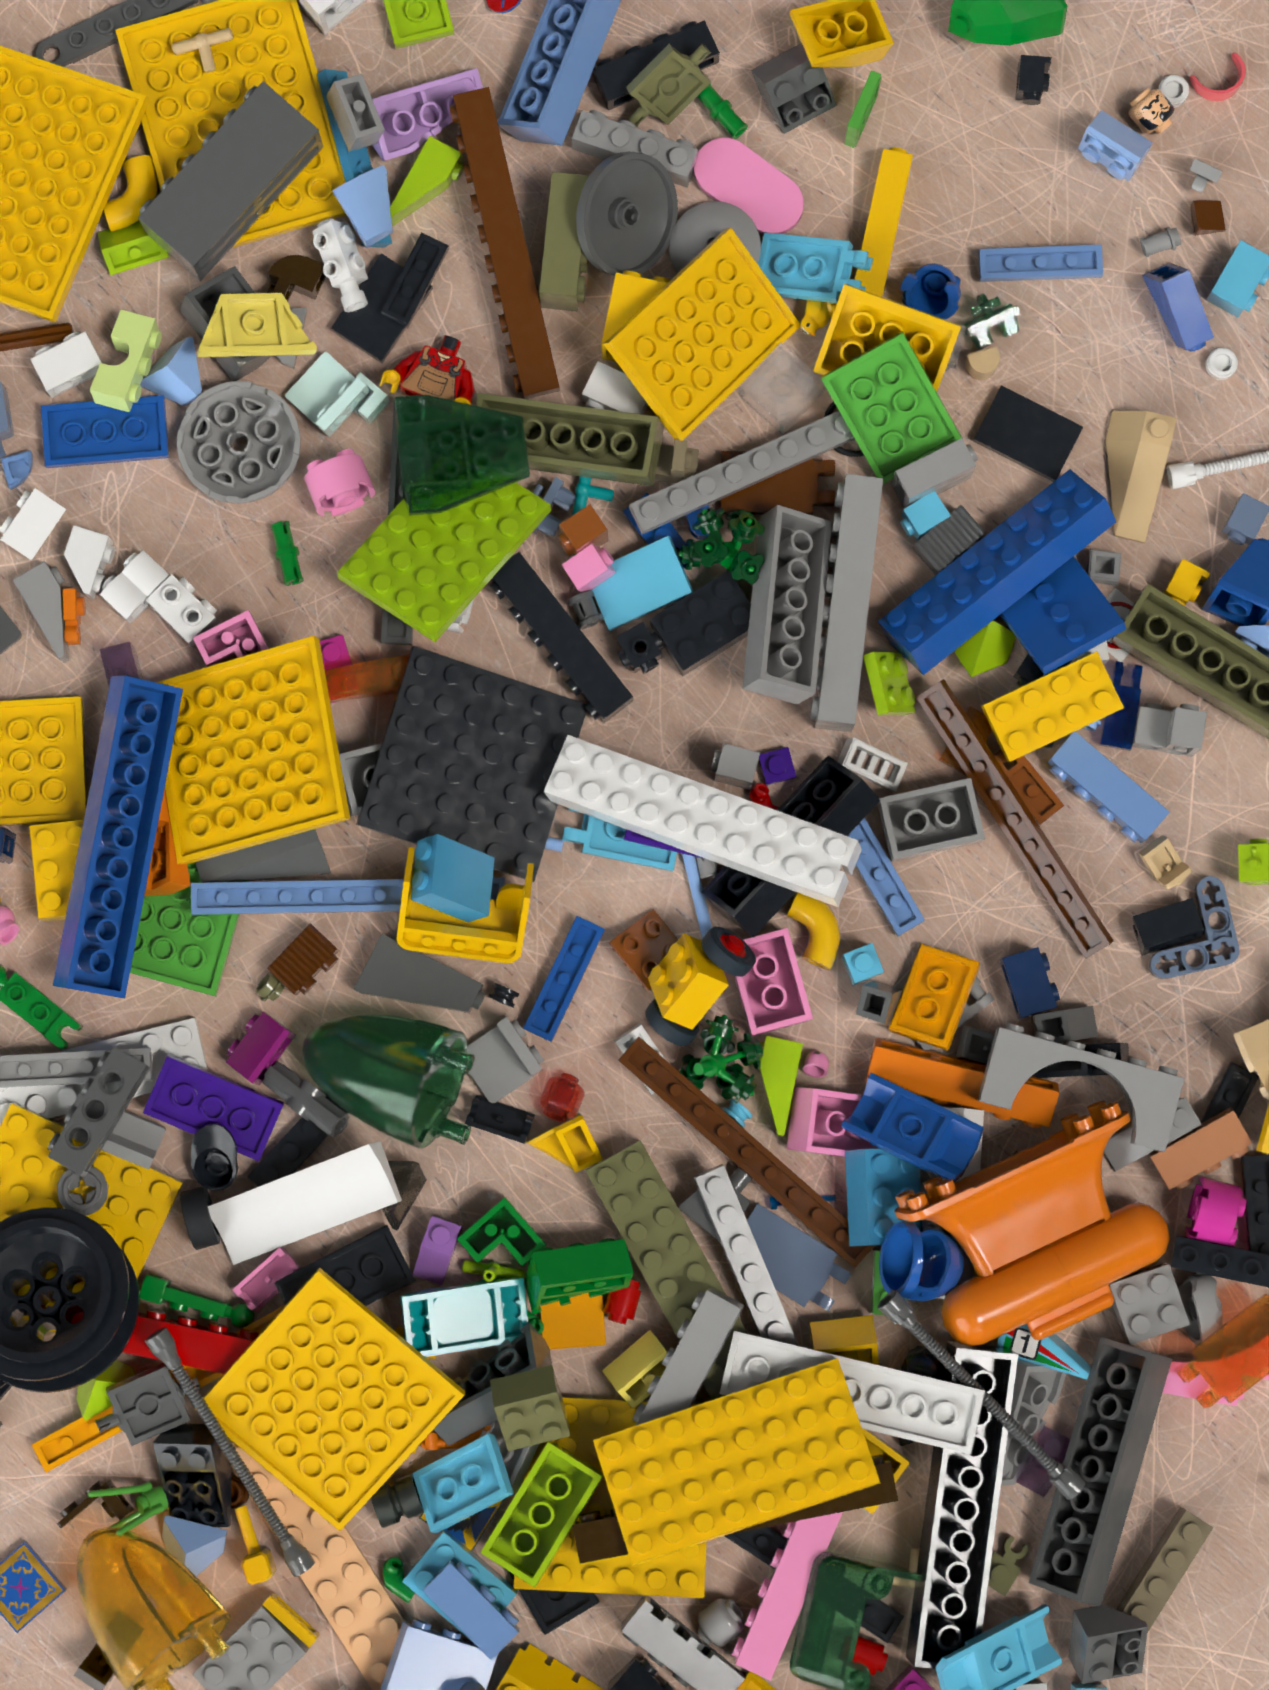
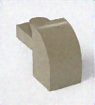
[655,439,699,483]

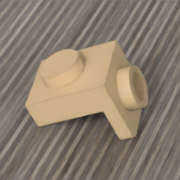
[1138,835,1192,889]

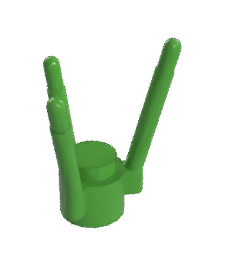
[88,1481,168,1536]

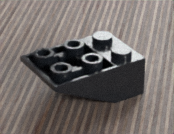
[153,1424,232,1527]

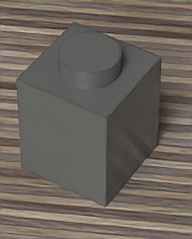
[856,981,903,1024]

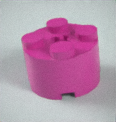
[1185,1177,1247,1247]

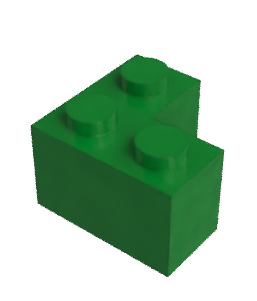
[457,1197,547,1266]

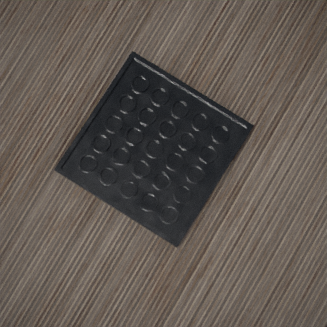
[356,646,587,882]

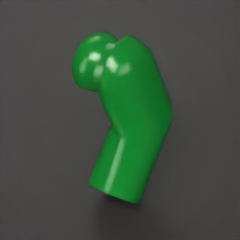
[383,1557,415,1603]

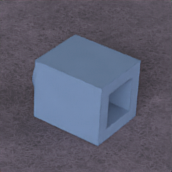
[1222,493,1269,545]

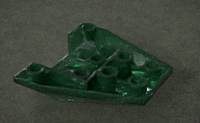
[395,395,530,516]

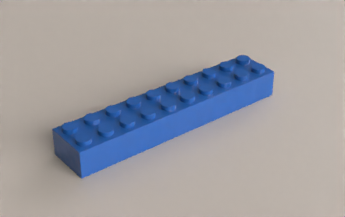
[53,676,183,999]

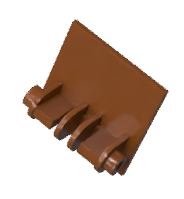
[609,909,678,991]

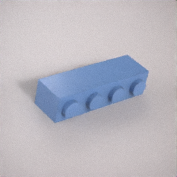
[1047,731,1170,843]

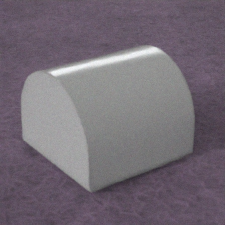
[1086,550,1121,585]

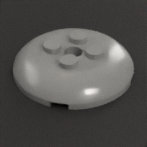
[177,381,301,504]

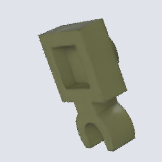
[988,1535,1029,1596]

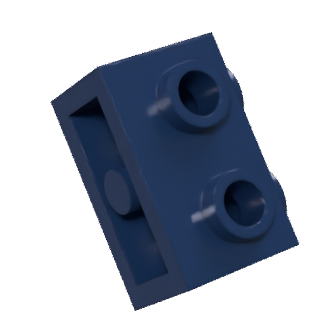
[999,947,1060,1019]

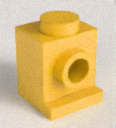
[1163,559,1210,606]

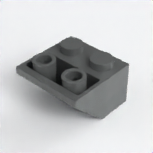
[751,43,837,134]
[1069,1605,1148,1684]

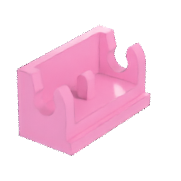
[232,1247,302,1312]

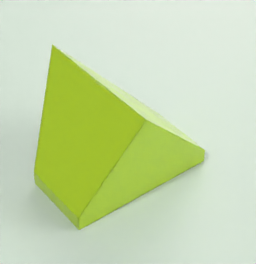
[954,621,1016,677]
[76,1360,136,1421]

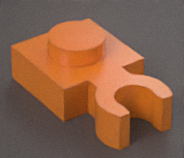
[63,588,86,645]

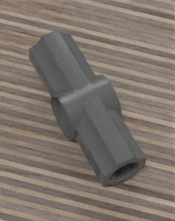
[262,1062,350,1138]

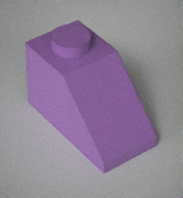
[413,1215,463,1285]

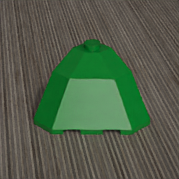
[948,0,1068,46]

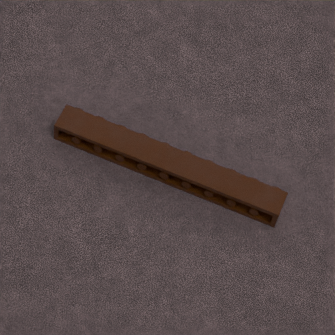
[449,87,560,399]

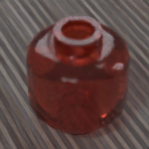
[539,1073,585,1122]

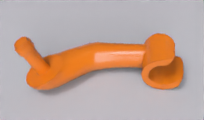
[421,1424,491,1450]

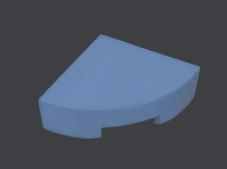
[1,450,33,490]

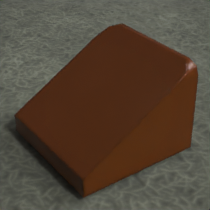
[1190,200,1226,236]

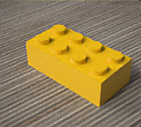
[981,651,1124,762]

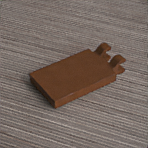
[721,451,835,515]

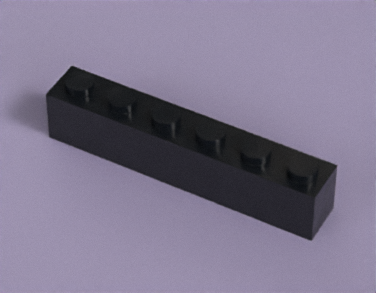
[489,552,633,723]

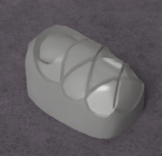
[1177,1274,1223,1345]

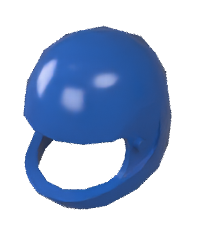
[879,1222,964,1301]

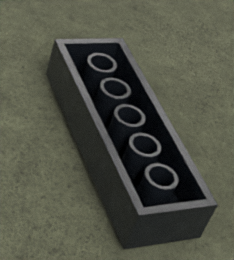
[701,756,880,937]

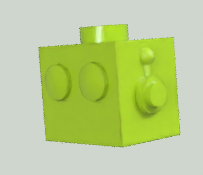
[1238,839,1269,885]

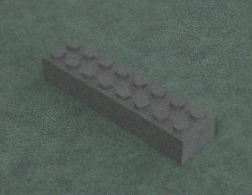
[1029,1336,1172,1606]

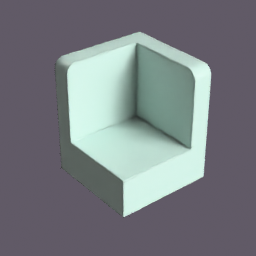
[354,372,390,424]

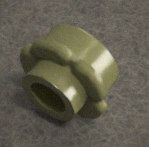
[256,972,284,1002]

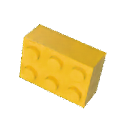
[29,819,84,922]

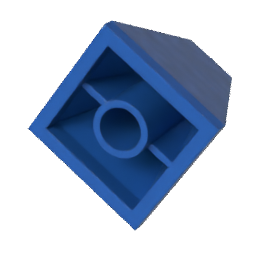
[1202,538,1269,626]

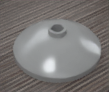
[669,201,761,274]

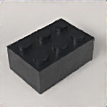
[650,570,751,676]

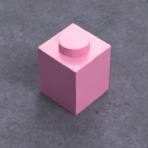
[562,544,616,592]

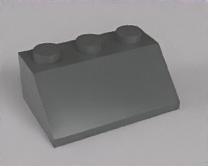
[180,266,271,381]

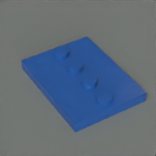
[1000,556,1126,675]

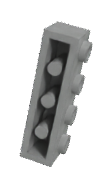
[572,110,698,188]

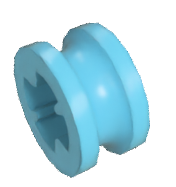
[722,1098,753,1127]

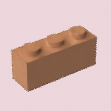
[1149,1107,1252,1190]

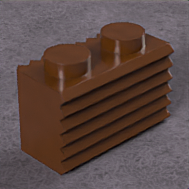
[267,923,339,996]

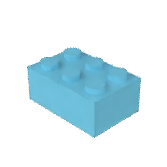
[402,1529,518,1639]

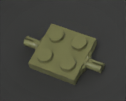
[626,44,711,127]

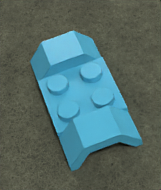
[935,1604,1062,1690]

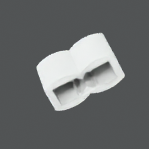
[100,550,170,623]

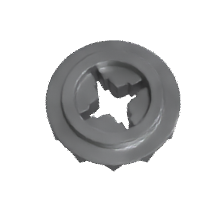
[57,1166,109,1215]

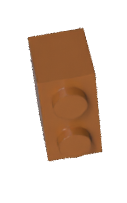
[558,504,608,557]

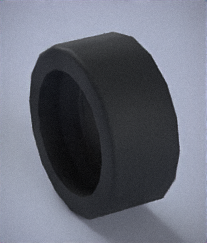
[180,1186,220,1250]

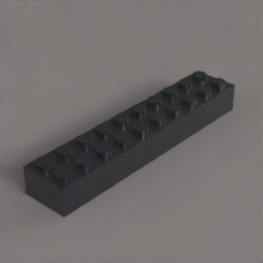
[906,1341,1018,1669]

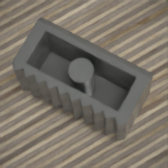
[913,505,986,575]

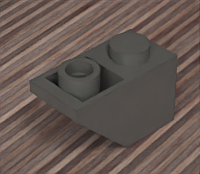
[1031,1006,1098,1043]

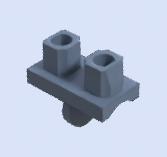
[532,477,576,537]

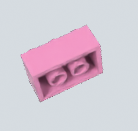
[734,928,813,1037]

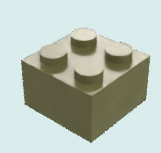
[490,1365,570,1451]

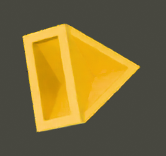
[526,1115,603,1173]

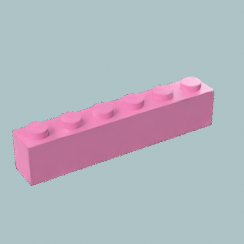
[732,1512,843,1681]

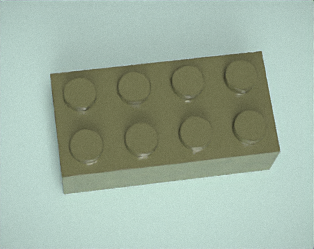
[539,172,589,312]

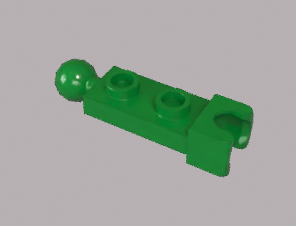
[0,964,83,1050]
[139,1274,254,1328]

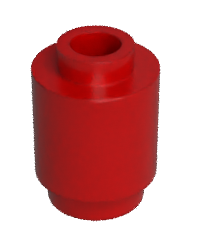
[603,1280,642,1325]
[839,1635,888,1676]

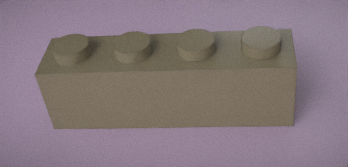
[1116,1507,1213,1633]

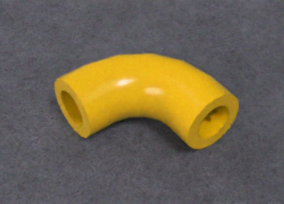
[104,155,158,232]
[786,892,841,970]

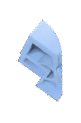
[333,165,393,248]

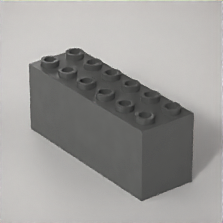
[138,81,323,282]

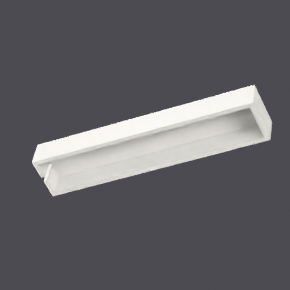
[544,735,862,907]

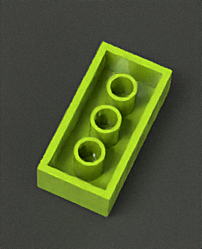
[480,1441,604,1588]

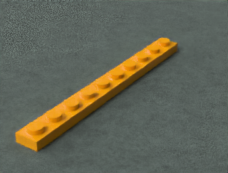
[31,1305,285,1473]

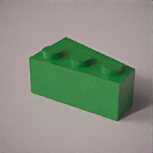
[524,1238,634,1315]

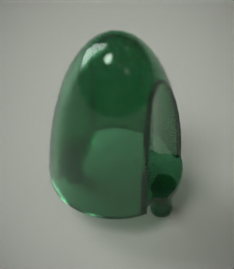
[302,1014,475,1149]

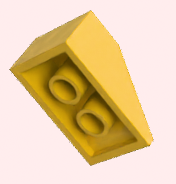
[789,0,894,67]

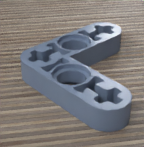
[1149,876,1240,979]

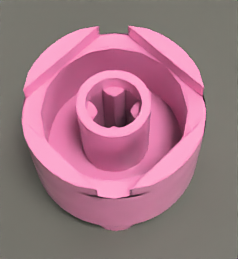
[304,449,375,516]

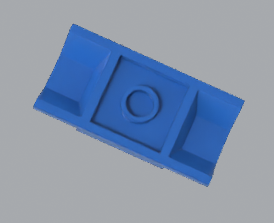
[841,1073,984,1182]

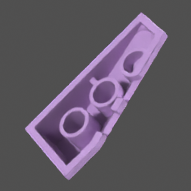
[372,68,483,161]

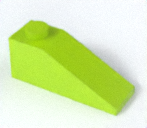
[390,136,464,226]
[759,1036,803,1136]

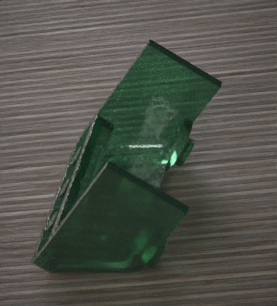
[790,1552,922,1690]

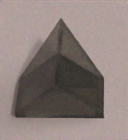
[382,1161,427,1231]

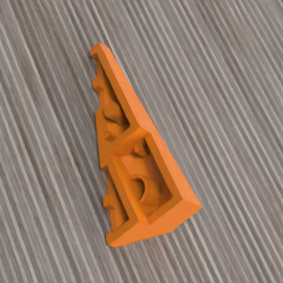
[144,788,191,896]

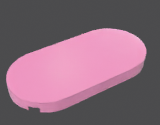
[694,138,804,235]

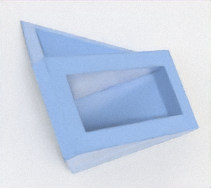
[140,337,202,405]
[162,1515,227,1588]

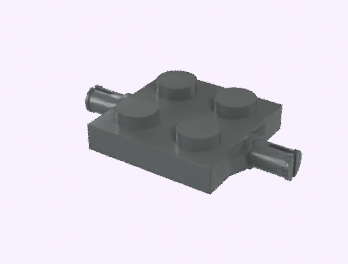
[95,1363,201,1446]

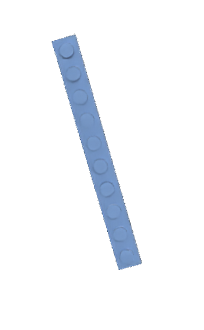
[191,877,505,915]

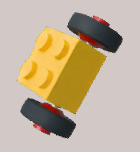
[645,927,756,1046]

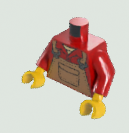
[379,335,475,420]

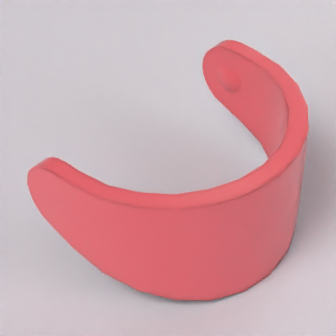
[1189,52,1246,101]

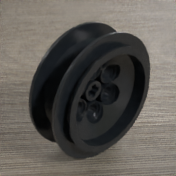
[0,1208,140,1393]

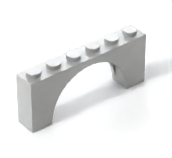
[977,1023,1185,1152]

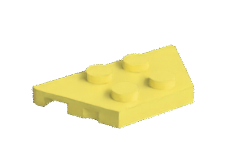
[197,293,317,357]

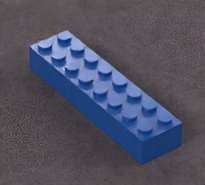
[878,469,1116,675]

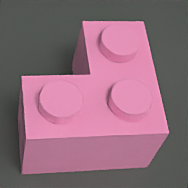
[193,610,269,667]

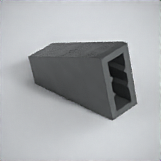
[354,934,486,1014]

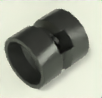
[371,1474,424,1528]

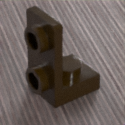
[57,1480,134,1528]

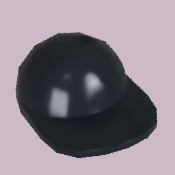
[191,1123,239,1191]

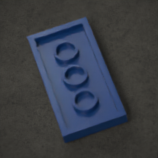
[41,395,169,469]

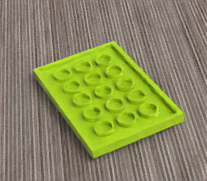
[337,443,551,642]

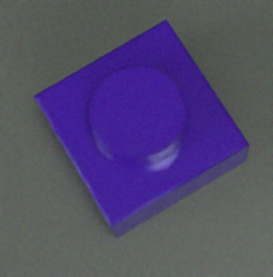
[759,747,796,786]

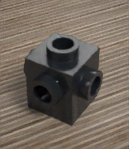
[616,621,664,674]

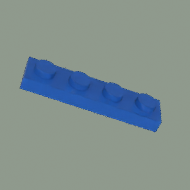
[523,916,605,1042]

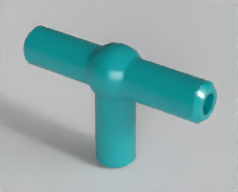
[572,476,614,516]

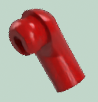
[749,783,779,810]

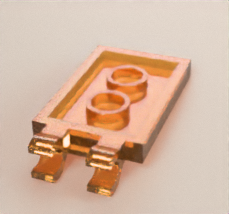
[1176,1294,1269,1409]

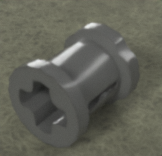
[567,590,604,630]

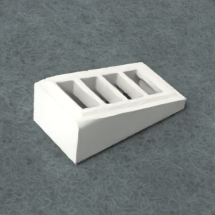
[837,737,908,792]

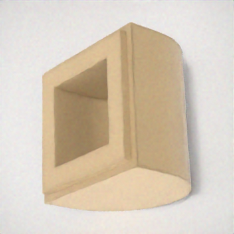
[965,346,1000,380]

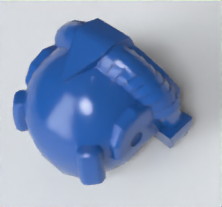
[900,263,961,320]

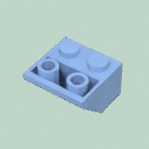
[1078,110,1153,181]

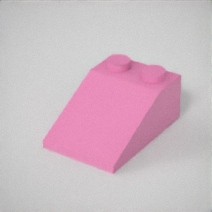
[787,1087,880,1157]

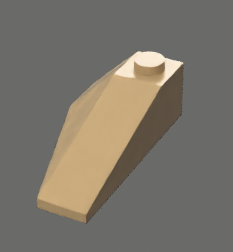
[1105,411,1177,543]
[1233,1019,1269,1100]

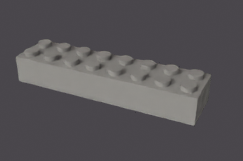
[810,474,883,732]

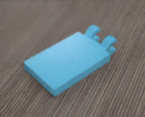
[758,232,873,303]
[562,808,677,872]

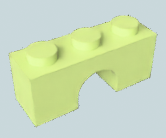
[90,310,162,413]

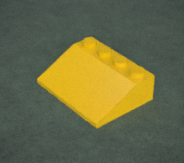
[813,283,961,391]

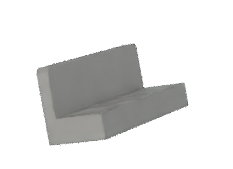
[61,1093,166,1169]

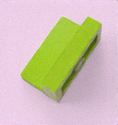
[98,221,169,275]

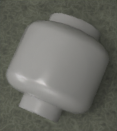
[697,1598,745,1647]

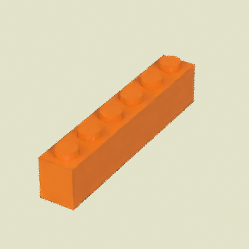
[866,1037,1059,1128]

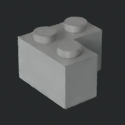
[1130,703,1207,757]

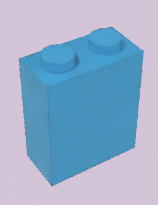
[411,834,495,922]

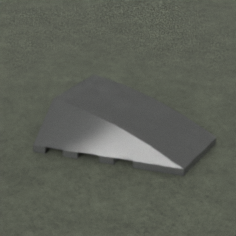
[195,829,331,883]

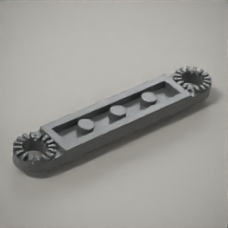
[36,0,201,67]

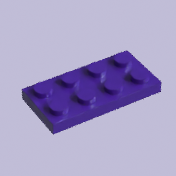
[143,1054,284,1161]

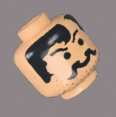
[1129,88,1175,135]

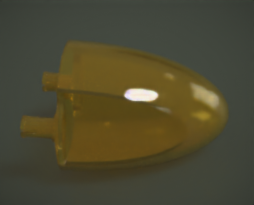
[76,1527,231,1690]

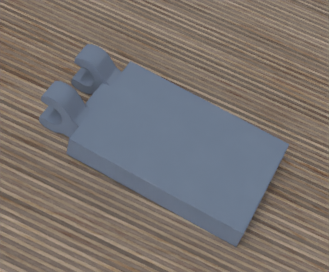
[724,1203,851,1311]

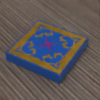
[0,1541,67,1633]

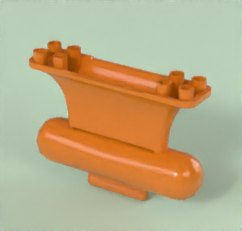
[894,1101,1170,1347]

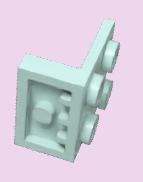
[285,352,371,437]

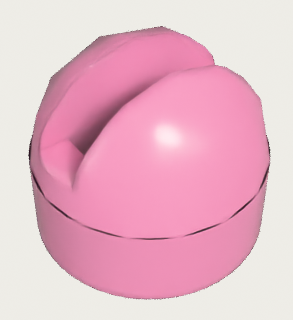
[803,1051,829,1078]

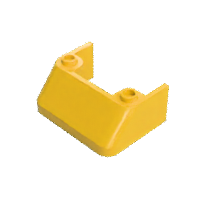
[396,847,534,963]

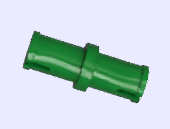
[696,84,748,139]
[270,521,304,586]

